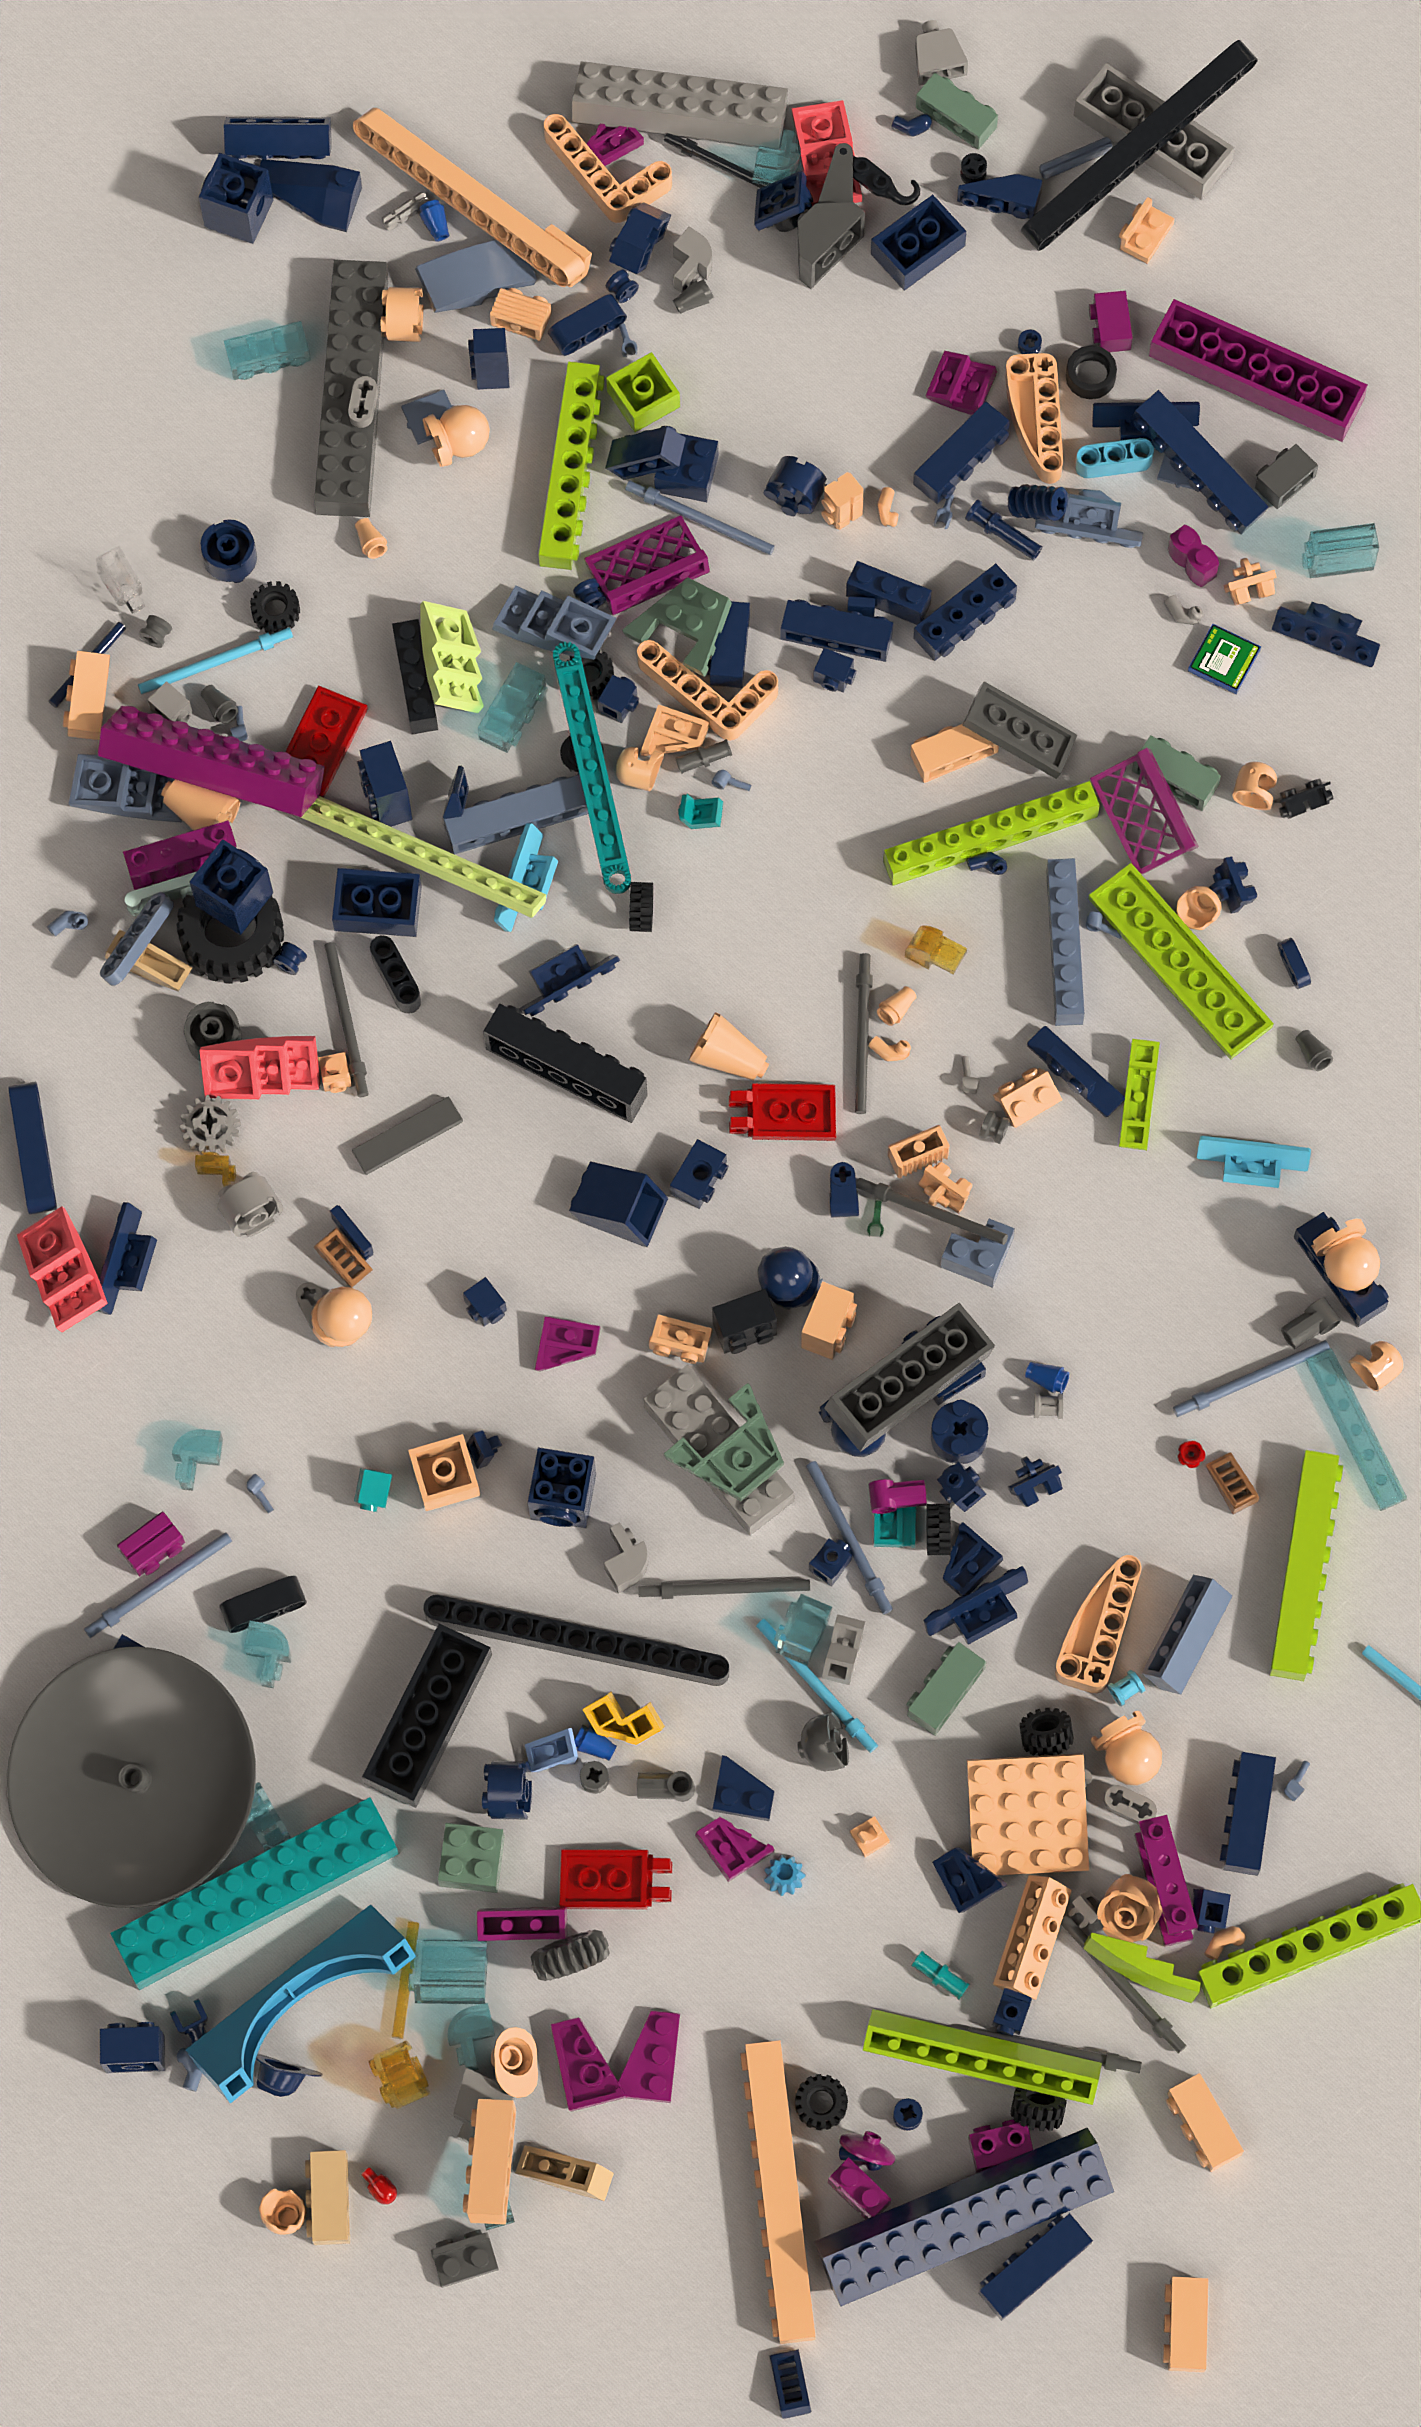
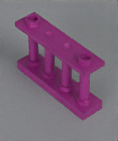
[123,820,237,890]
[1134,1815,1198,1947]

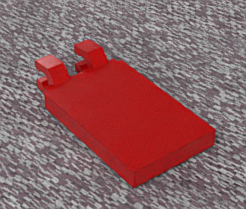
[729,1083,836,1141]
[559,1850,673,1910]

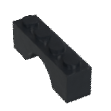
[392,619,438,735]

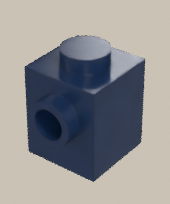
[813,648,857,693]
[597,675,639,723]
[463,1277,507,1327]

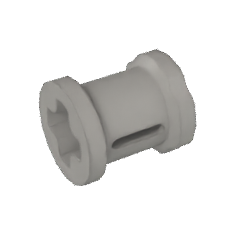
[1034,1393,1063,1419]

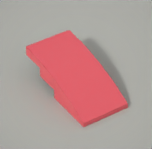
[792,100,862,206]
[200,1036,320,1100]
[17,1206,108,1332]

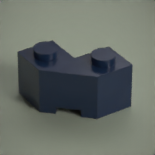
[609,202,671,274]

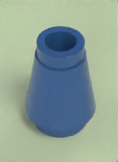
[419,200,450,242]
[1025,1362,1070,1394]
[574,1724,617,1761]

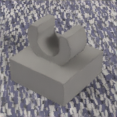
[1069,1890,1100,1928]

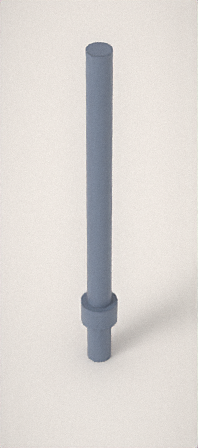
[625,480,775,555]
[1173,1340,1330,1417]
[806,1461,893,1615]
[84,1532,232,1638]

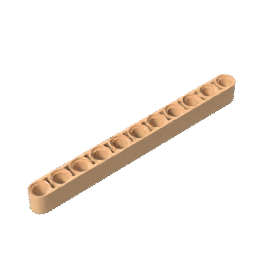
[353,108,585,287]

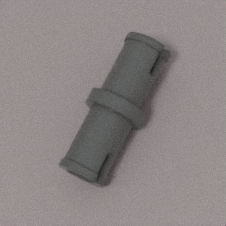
[675,739,732,774]

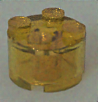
[369,2040,430,2109]

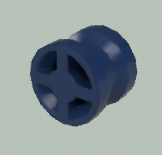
[605,269,639,303]
[573,579,606,609]
[273,942,307,975]
[893,2098,923,2131]

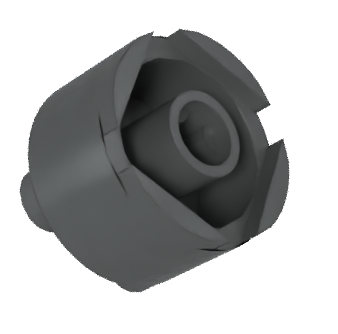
[184,1002,242,1061]

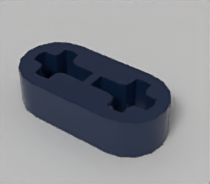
[1277,938,1311,989]

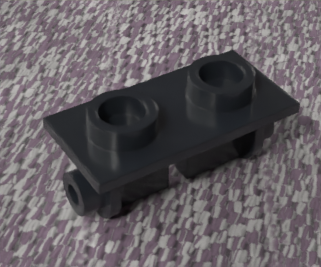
[1273,778,1334,819]

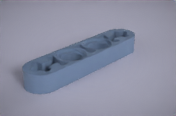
[100,892,174,986]

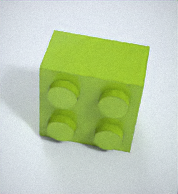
[606,352,680,432]

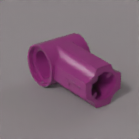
[868,1479,927,1514]

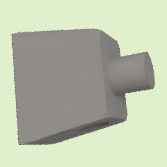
[915,20,968,86]
[453,2068,517,2143]

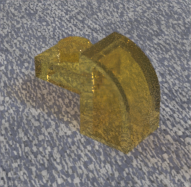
[905,925,967,975]

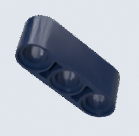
[548,294,627,356]

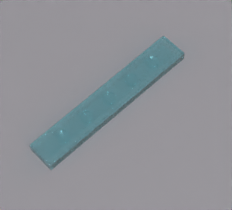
[1306,1348,1407,1511]

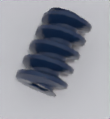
[1008,484,1068,521]

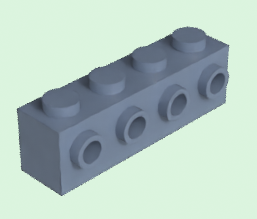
[1142,1574,1232,1695]

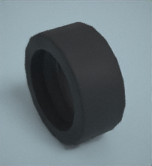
[1066,345,1117,400]

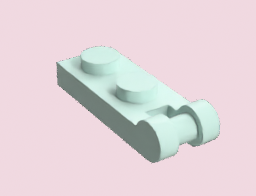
[125,872,196,916]

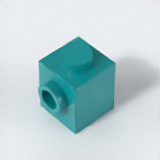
[354,1468,392,1512]

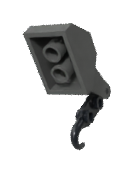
[797,143,921,289]

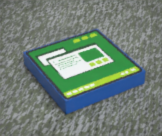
[1188,624,1261,695]

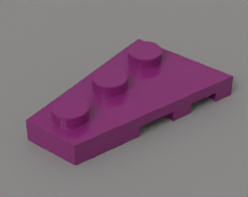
[618,2011,680,2103]
[551,2017,627,2112]

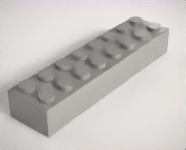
[572,61,788,149]

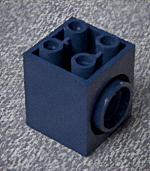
[199,153,274,244]
[189,839,273,935]
[528,1447,596,1528]

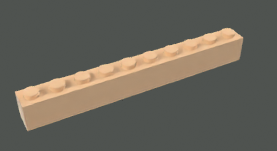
[740,2040,815,2344]

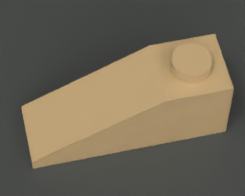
[515,2145,614,2201]

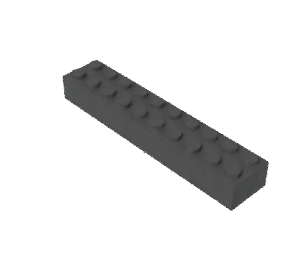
[314,260,389,517]

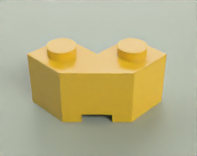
[582,1692,665,1745]

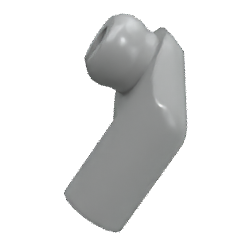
[1164,595,1203,625]

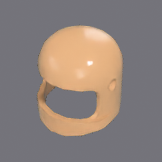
[616,747,664,791]
[1232,762,1277,810]
[1349,1341,1403,1392]

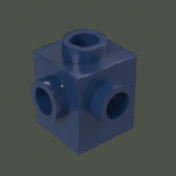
[937,1461,986,1512]

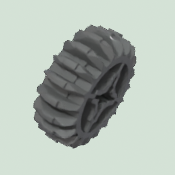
[530,1929,610,1981]

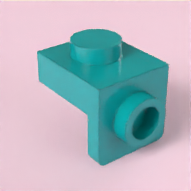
[678,794,723,829]

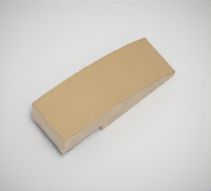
[105,930,193,992]

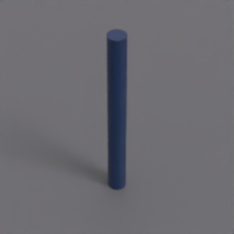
[49,622,126,708]

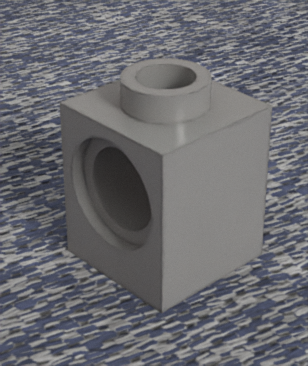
[148,681,192,723]

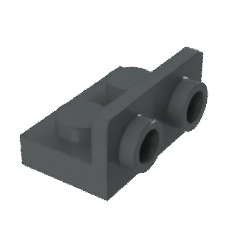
[431,2230,499,2288]

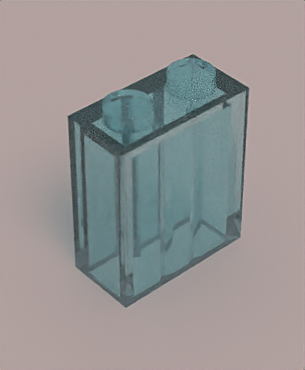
[1302,523,1379,578]
[409,1939,488,2004]

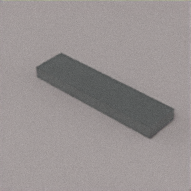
[352,1096,463,1175]

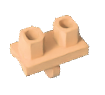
[1223,558,1277,606]
[918,1162,972,1214]

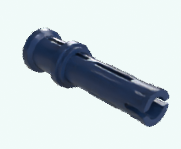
[965,499,1043,561]

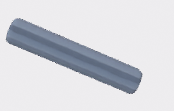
[1039,137,1113,179]

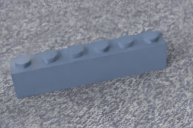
[444,773,588,855]
[1046,858,1085,1026]

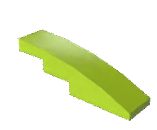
[1083,1932,1201,2003]

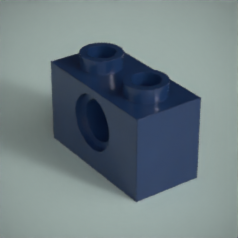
[670,1139,729,1209]

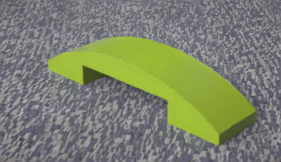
[1119,1039,1160,1151]

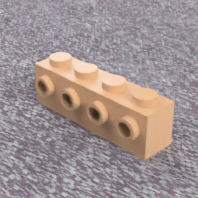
[993,1875,1072,2000]
[463,2099,516,2224]

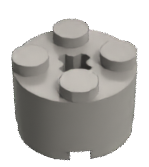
[218,1172,283,1237]

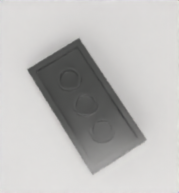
[963,681,1077,779]

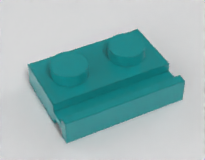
[874,1507,916,1548]

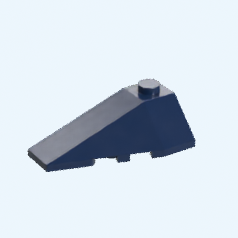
[259,159,362,232]

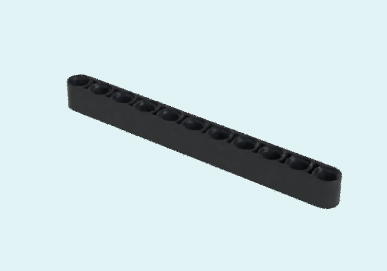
[1021,40,1258,251]
[423,1595,729,1686]

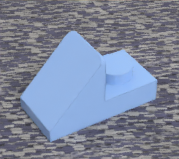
[525,1728,578,1772]

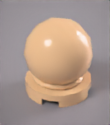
[422,405,490,467]
[1311,1219,1380,1291]
[311,1286,372,1347]
[1090,1711,1162,1785]

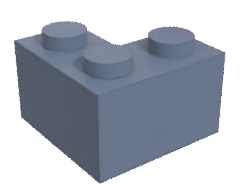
[941,1218,1015,1288]

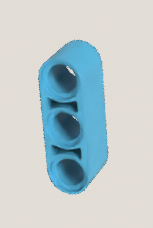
[1075,438,1154,478]

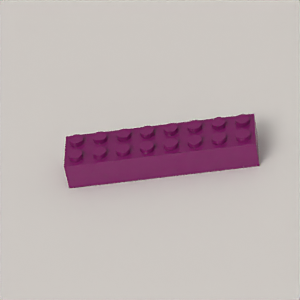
[1149,299,1368,442]
[98,706,325,817]

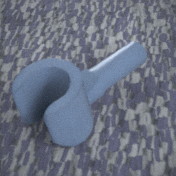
[619,323,638,358]
[933,494,954,529]
[230,706,248,741]
[712,770,752,791]
[1086,911,1122,939]
[246,1474,274,1513]
[1284,1761,1310,1801]

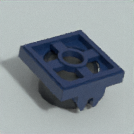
[754,171,813,232]

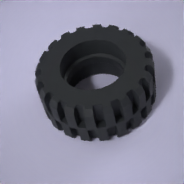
[176,894,284,984]

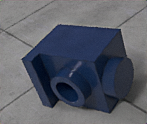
[809,1538,852,1587]
[1193,1889,1231,1934]
[992,1988,1032,2037]

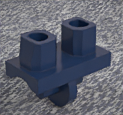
[1209,856,1257,914]
[1008,1456,1063,1507]

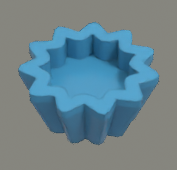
[764,1854,806,1896]

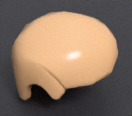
[1176,886,1221,930]
[259,2189,307,2235]

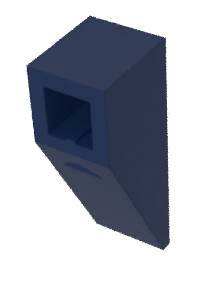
[957,174,1043,219]

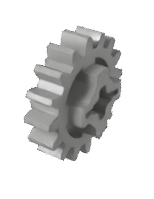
[180,1095,241,1156]

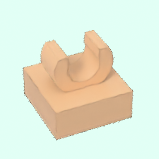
[850,1816,890,1857]

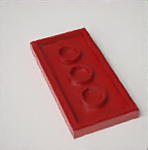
[285,685,368,798]

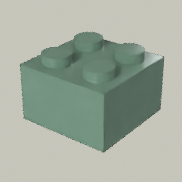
[438,1823,505,1893]

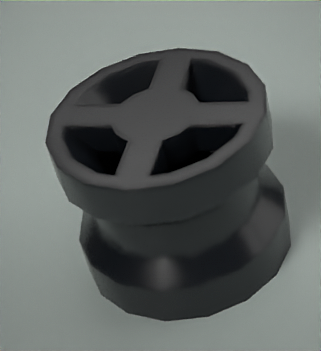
[960,153,987,184]

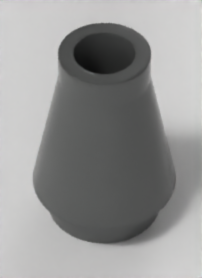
[673,279,714,314]
[201,685,238,724]
[1295,1030,1333,1071]

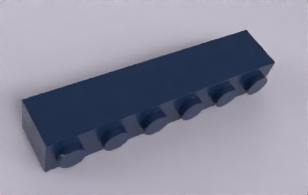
[1131,390,1269,534]

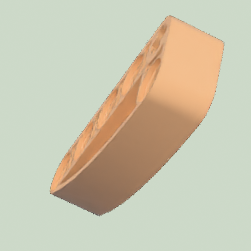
[1005,353,1063,484]
[1055,1555,1141,1694]

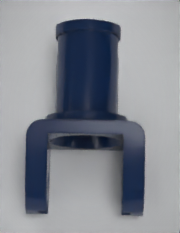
[170,1998,208,2044]

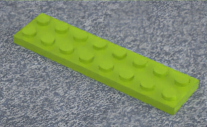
[1088,863,1274,1060]

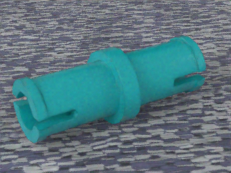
[911,1951,970,2000]

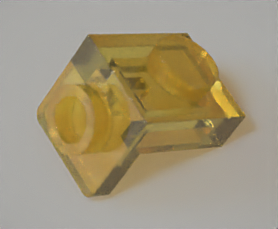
[195,1152,236,1187]

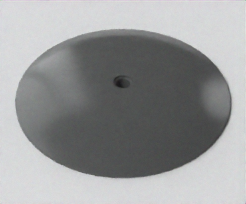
[7,1647,256,1908]

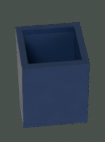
[569,1161,668,1247]

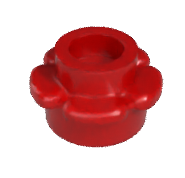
[1177,1441,1205,1468]

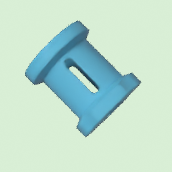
[1107,1670,1145,1707]

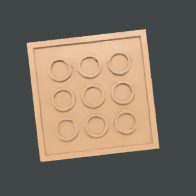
[967,1753,1089,1875]

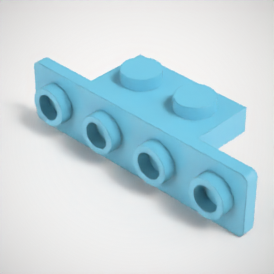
[494,823,558,932]
[1197,1136,1311,1188]

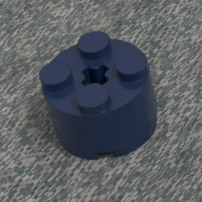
[763,456,827,517]
[200,519,257,583]
[931,1399,989,1464]
[482,1761,532,1820]

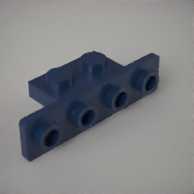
[1092,402,1200,442]
[1272,602,1380,667]
[519,944,620,1016]
[1027,1026,1125,1117]
[99,1202,157,1315]
[923,1566,1028,1645]

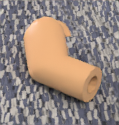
[877,487,899,527]
[868,1036,911,1062]
[1204,1926,1246,1960]

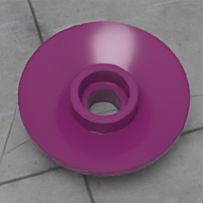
[839,2131,896,2166]

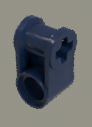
[829,1162,859,1218]

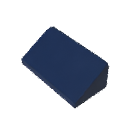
[443,765,469,819]

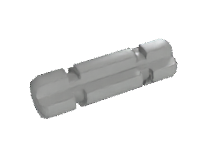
[382,192,429,230]

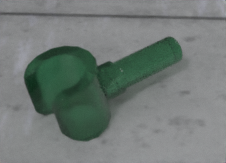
[867,1200,884,1238]

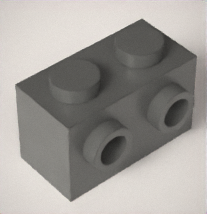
[1255,444,1318,509]

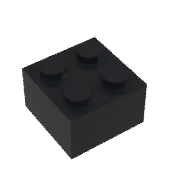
[712,1289,777,1354]

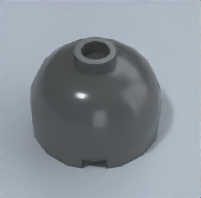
[797,1712,849,1772]

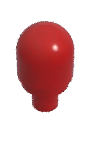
[361,2167,397,2205]

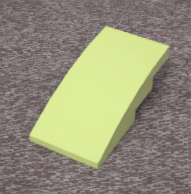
[420,601,484,713]

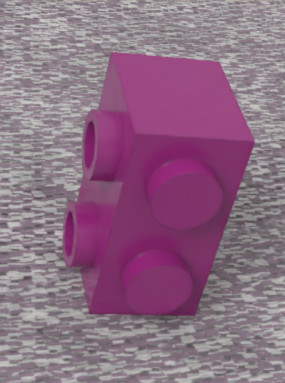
[968,2119,1033,2173]

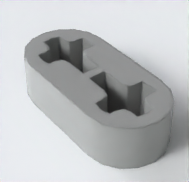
[348,376,378,428]
[296,1282,323,1329]
[1104,1785,1157,1825]

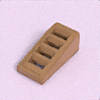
[313,1227,373,1287]
[1206,1452,1259,1515]

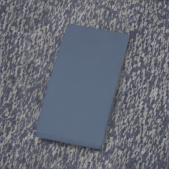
[415,240,537,313]
[492,585,616,660]
[69,754,182,823]

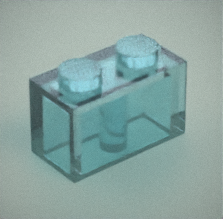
[774,1594,832,1666]

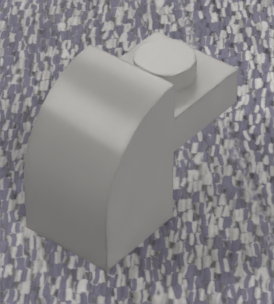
[673,226,712,293]
[604,1522,648,1594]
[822,1614,865,1685]

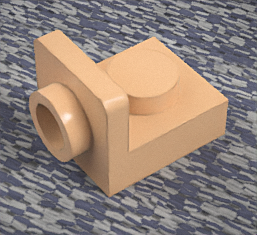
[318,1052,352,1093]

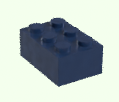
[871,194,966,291]
[357,741,413,827]
[332,868,422,937]

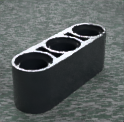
[370,935,421,1014]
[219,1576,307,1633]

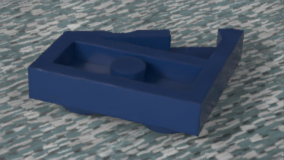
[943,1522,1003,1596]
[712,1755,774,1821]
[932,1847,1007,1913]

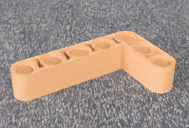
[544,114,672,223]
[637,640,778,741]

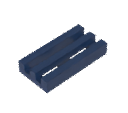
[330,1205,374,1260]

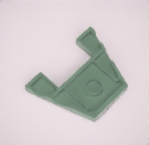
[622,577,732,677]
[664,1383,784,1501]

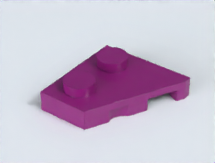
[587,123,644,166]
[535,1317,601,1372]
[695,1817,775,1882]

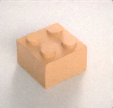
[801,1281,857,1360]
[408,1434,480,1511]

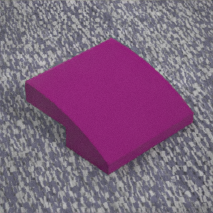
[925,350,998,415]

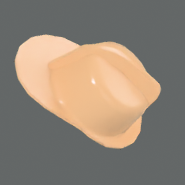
[491,2027,538,2098]

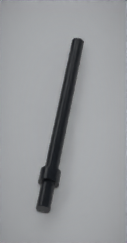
[664,133,773,188]

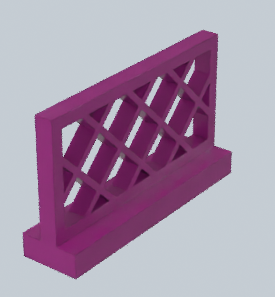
[584,515,710,615]
[1090,748,1199,875]

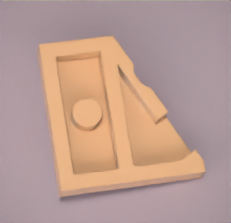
[640,704,710,756]

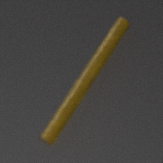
[392,1922,420,2039]

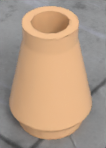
[355,518,387,559]
[877,986,916,1026]

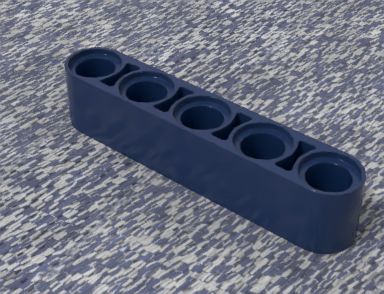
[8,1081,57,1215]

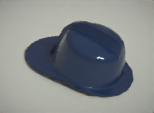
[256,2055,323,2097]

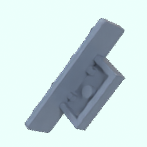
[1035,493,1143,548]

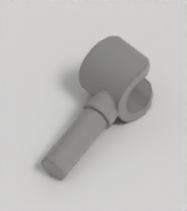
[962,1056,979,1094]

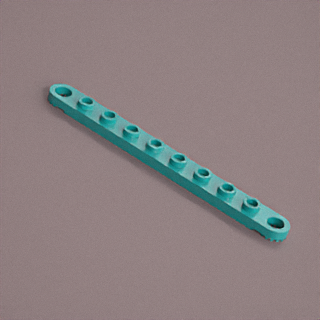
[553,642,631,894]

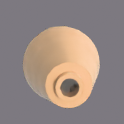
[161,779,241,831]
[689,1012,769,1080]

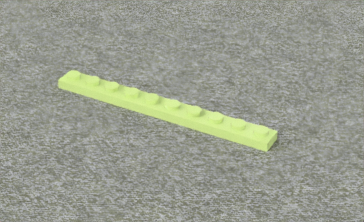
[301,796,546,918]

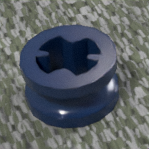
[1018,329,1042,354]

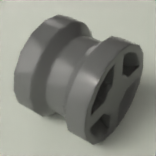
[138,615,172,648]
[979,1111,1010,1144]
[580,1761,609,1794]

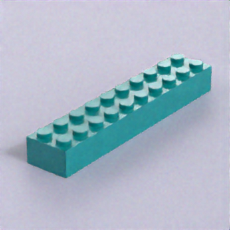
[110,1797,399,1990]

